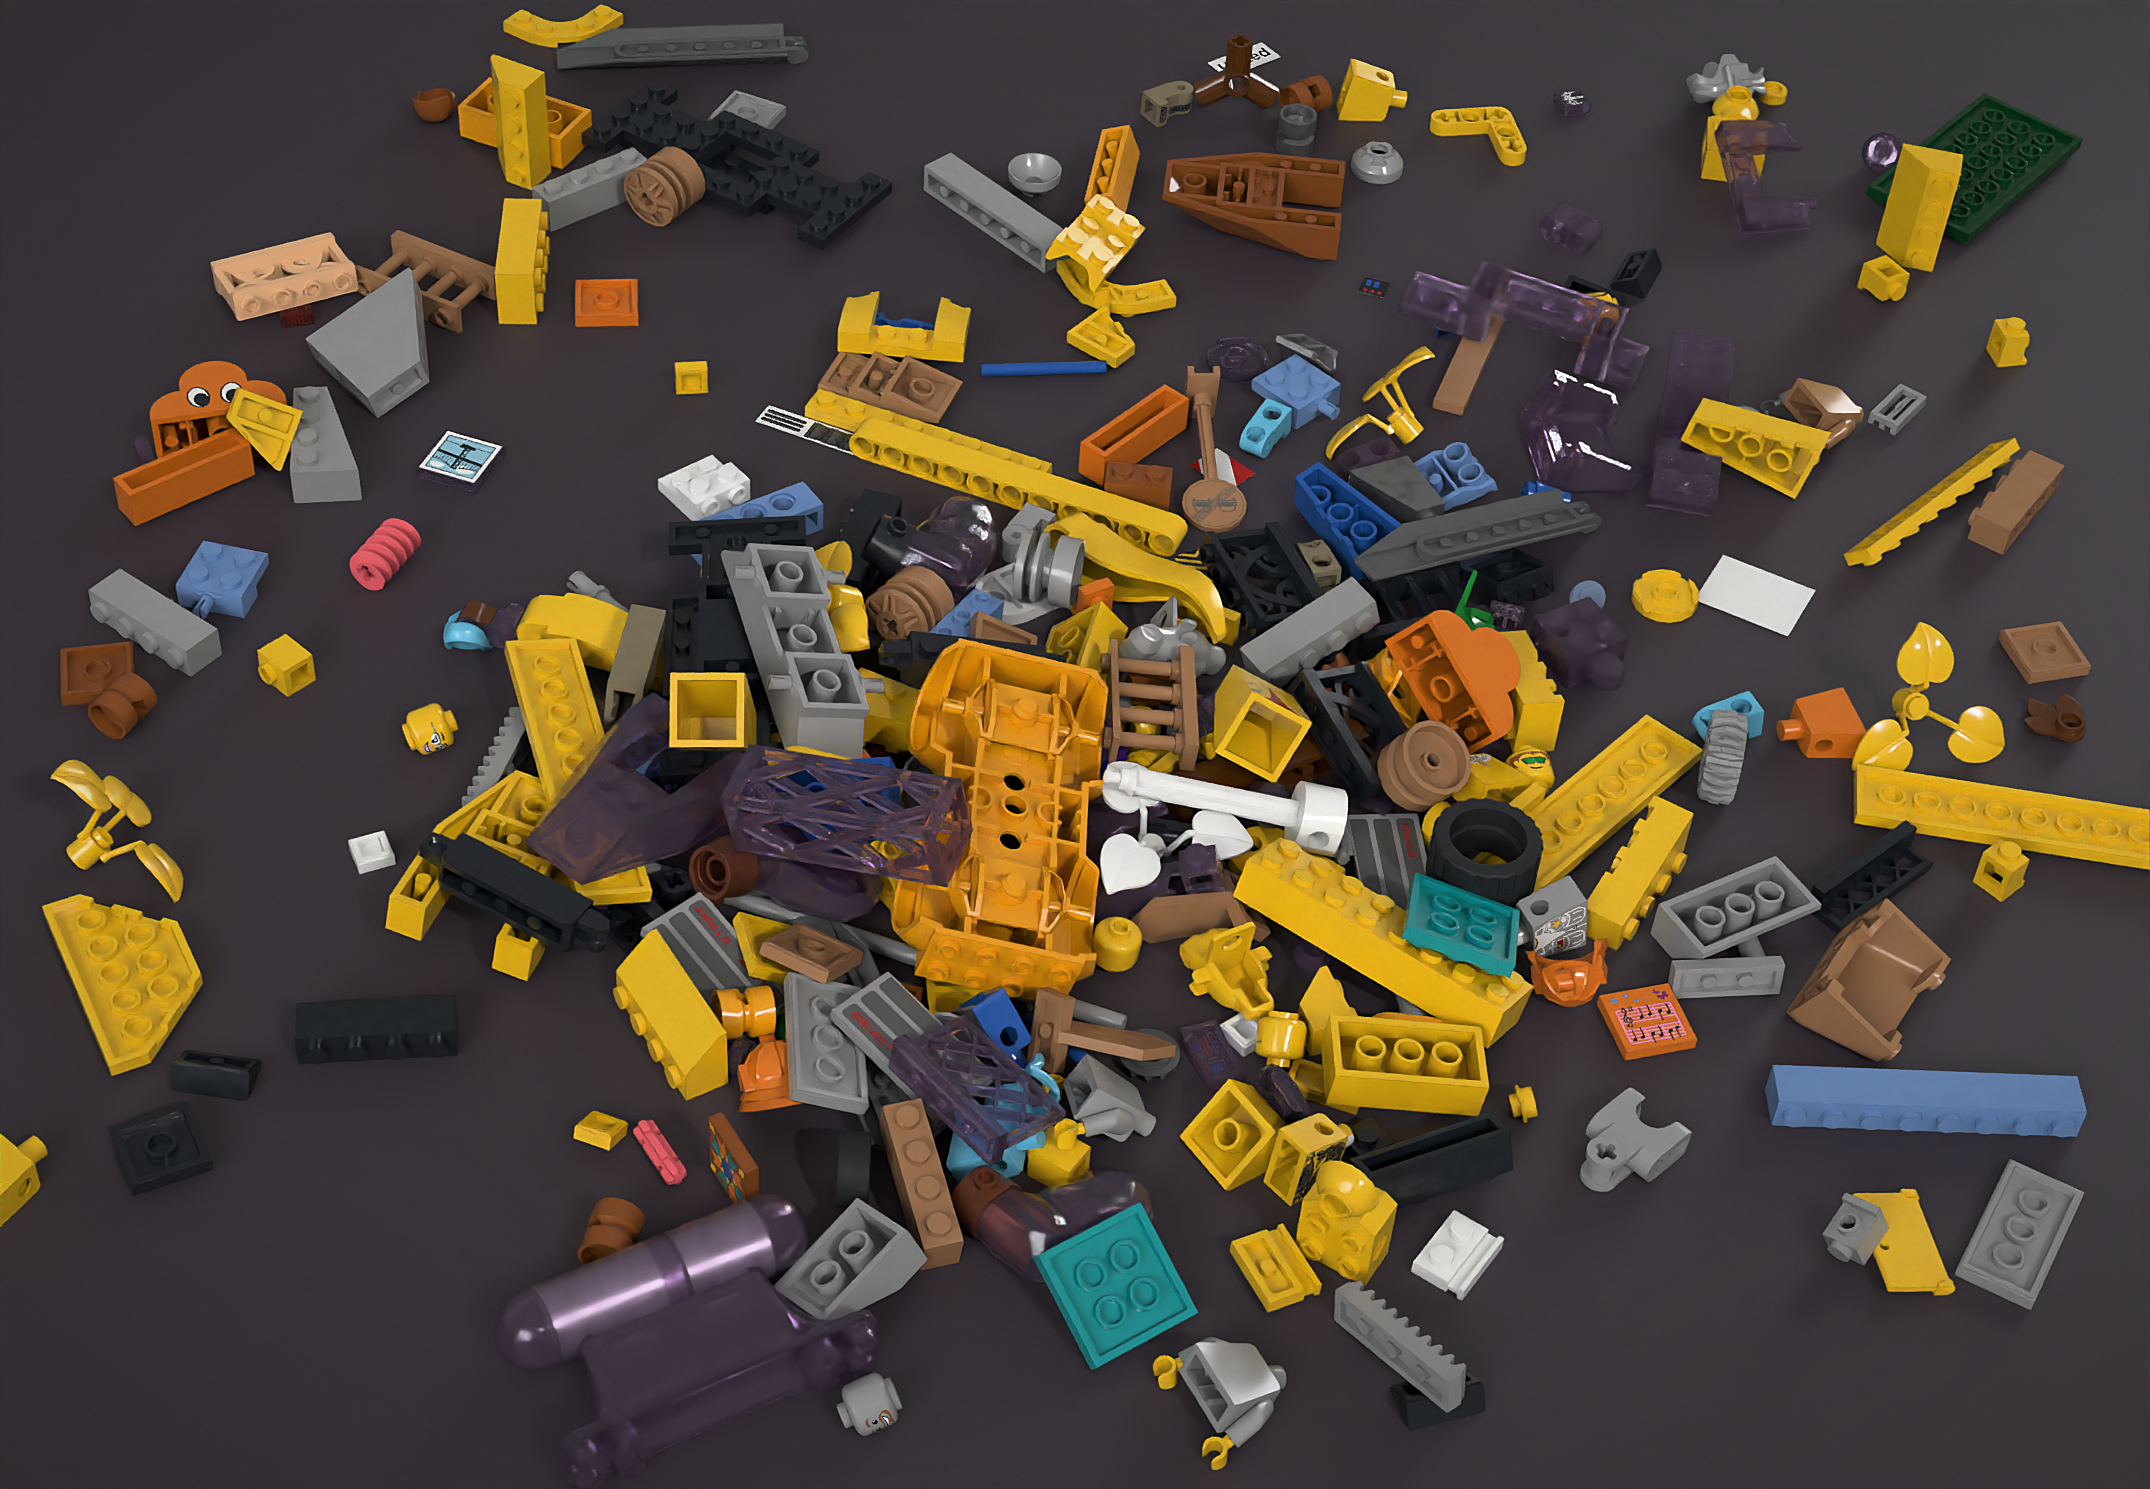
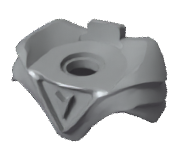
[1686,54,1766,104]

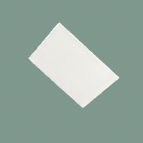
[1699,555,1816,636]

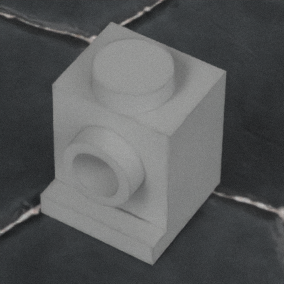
[1822,1193,1889,1266]

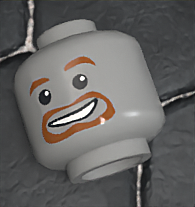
[836,1372,903,1436]

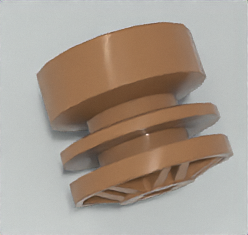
[624,147,705,227]
[864,565,955,643]

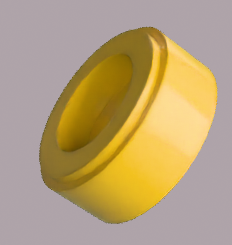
[1758,81,1788,106]

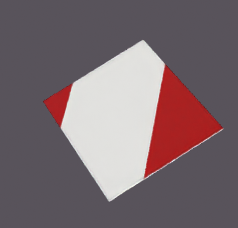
[1190,448,1256,486]

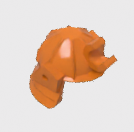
[1524,939,1608,1007]
[737,1034,802,1112]

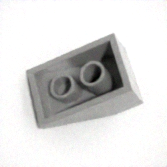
[772,1198,928,1327]

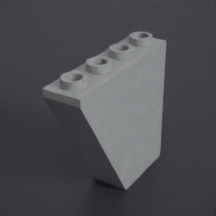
[305,267,430,418]

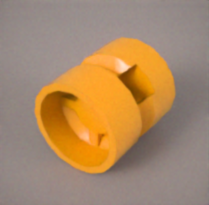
[711,986,776,1040]

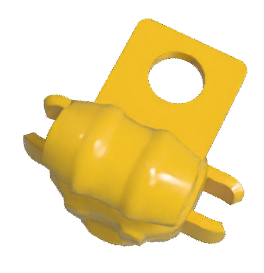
[1179,922,1274,1021]

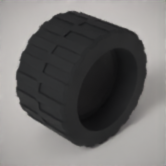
[1425,798,1543,909]

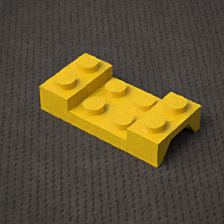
[1044,194,1146,292]

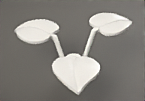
[1100,761,1253,895]

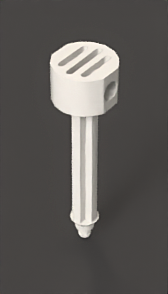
[1103,765,1348,857]

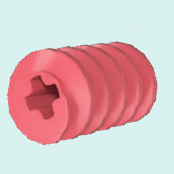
[349,518,421,591]

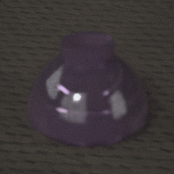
[1862,132,1902,173]

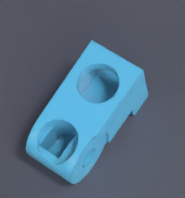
[1239,398,1292,458]
[1692,691,1764,741]

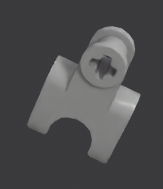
[1579,1087,1692,1192]

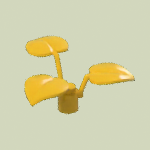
[1326,346,1435,461]
[815,541,870,654]
[1851,622,2005,771]
[51,760,183,904]

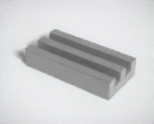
[1868,384,1927,436]

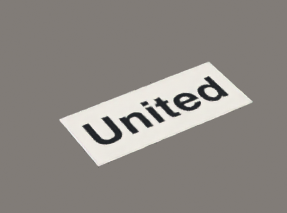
[1208,42,1281,72]

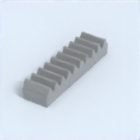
[462,707,531,807]
[1334,1281,1466,1413]

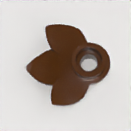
[2024,694,2086,742]

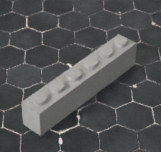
[924,153,1071,273]

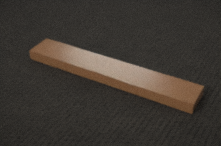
[1432,294,1512,416]

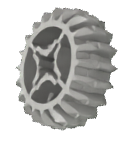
[1697,709,1748,805]

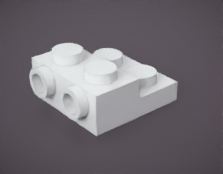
[658,455,750,521]

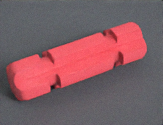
[633,1119,687,1185]

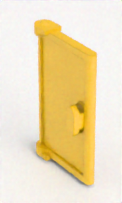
[1853,1189,1956,1295]

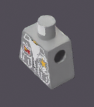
[1516,875,1587,957]

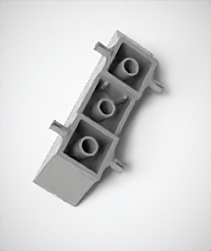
[721,543,884,759]

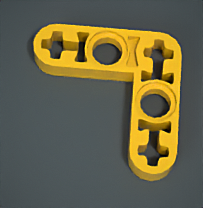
[1429,107,1527,166]

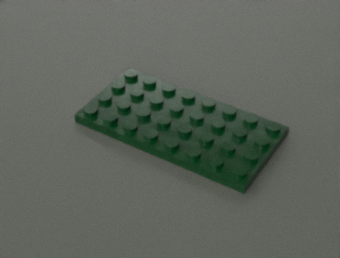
[1866,93,2083,244]

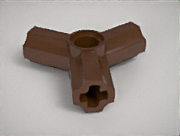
[1193,34,1279,110]

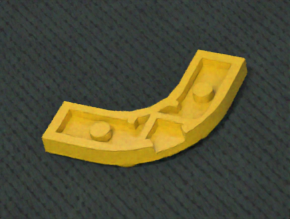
[503,4,623,48]
[1057,258,1177,317]

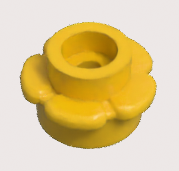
[1508,1085,1538,1123]

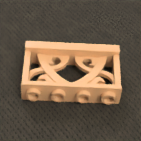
[210,232,359,321]

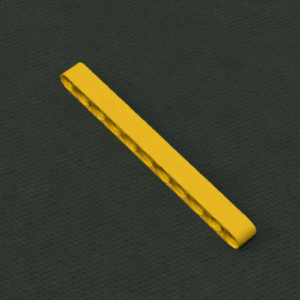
[848,417,1188,557]

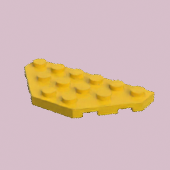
[42,894,203,1076]

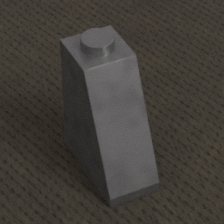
[1349,455,1445,524]

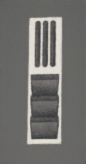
[755,405,854,455]

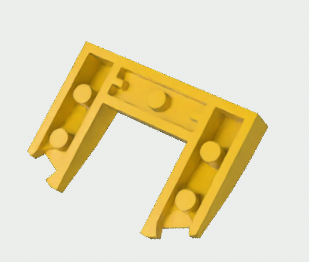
[838,291,971,363]

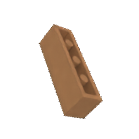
[1967,450,2065,555]
[879,1098,964,1271]

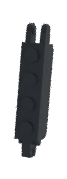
[877,631,1067,686]
[419,832,611,953]

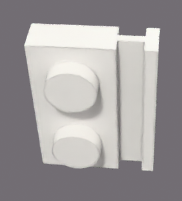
[1411,1210,1504,1301]

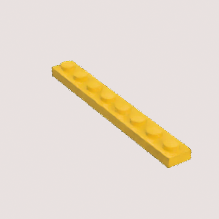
[805,389,1052,474]
[1843,438,2020,567]

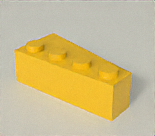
[1681,398,1831,499]

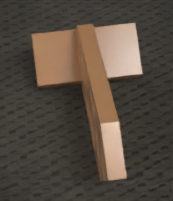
[1131,868,1271,944]
[1027,987,1177,1074]

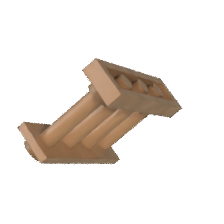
[355,230,497,333]
[1100,639,1200,771]

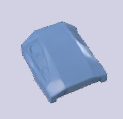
[1414,442,1498,511]

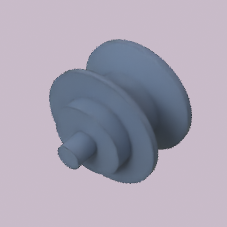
[1569,580,1606,615]

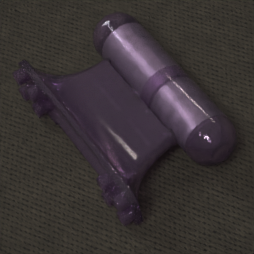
[495,1192,878,1489]

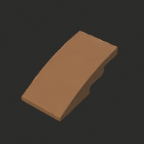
[816,351,963,423]

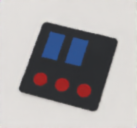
[1358,277,1390,298]

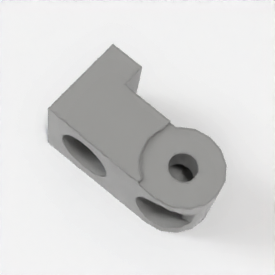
[1001,502,1056,564]

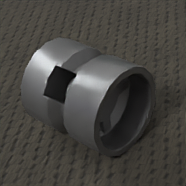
[1276,104,1317,157]

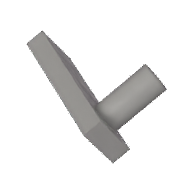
[1668,936,1785,999]

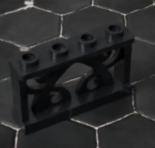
[1199,521,1324,641]
[1286,661,1407,805]

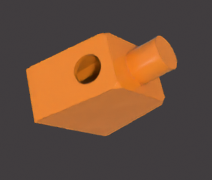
[1776,688,1867,758]

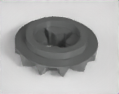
[1119,1029,1180,1082]

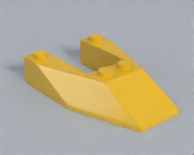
[385,770,571,981]

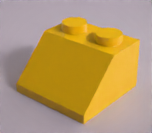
[1179,1078,1287,1191]

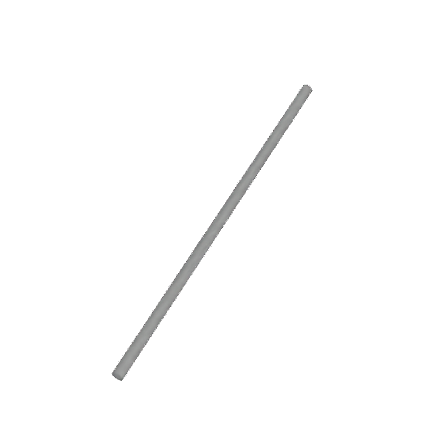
[643,858,1127,1030]

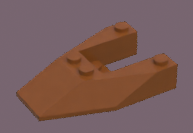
[1162,152,1346,260]

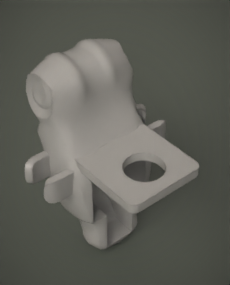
[1118,596,1226,678]

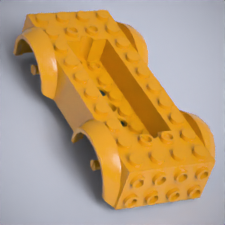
[891,638,1108,1001]

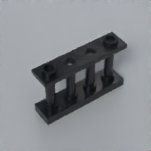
[1334,561,1490,661]

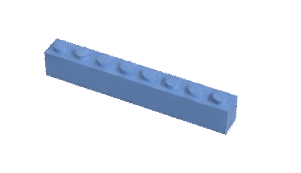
[1765,1065,2087,1137]

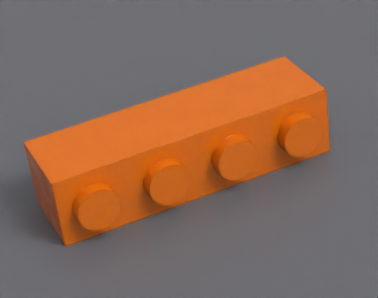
[1078,384,1189,487]
[113,427,255,527]

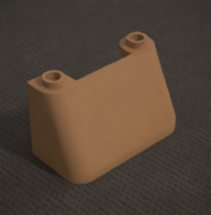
[1786,898,1951,1062]

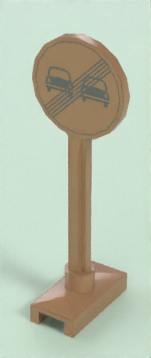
[1181,366,1247,533]

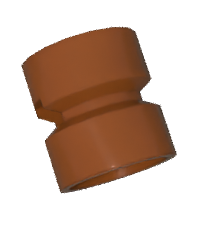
[1278,74,1333,113]
[87,672,158,739]
[577,1197,645,1272]

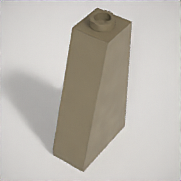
[603,604,666,741]

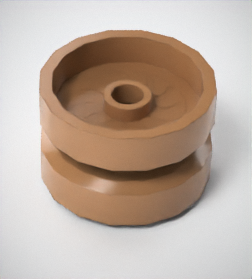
[1377,720,1471,812]

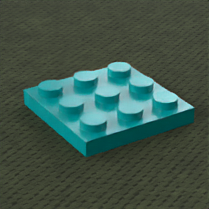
[1402,872,1520,978]
[1033,1202,1198,1370]

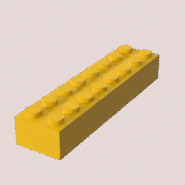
[1233,837,1534,1049]

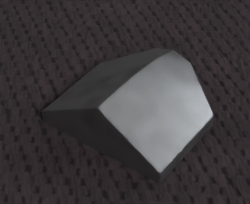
[1275,333,1338,375]

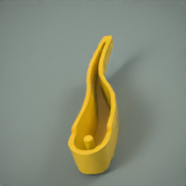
[1043,512,1226,644]
[516,593,664,692]

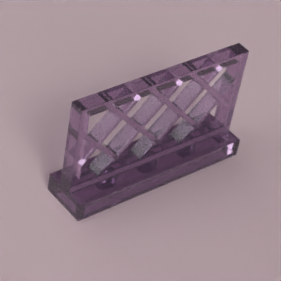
[888,1015,1066,1166]

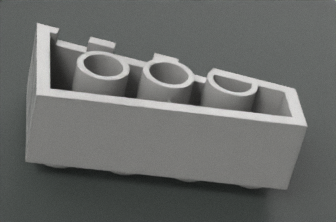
[290,386,362,503]

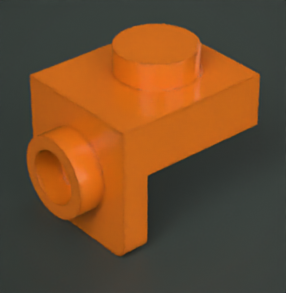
[1069,577,1114,615]

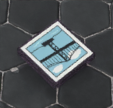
[416,429,506,494]

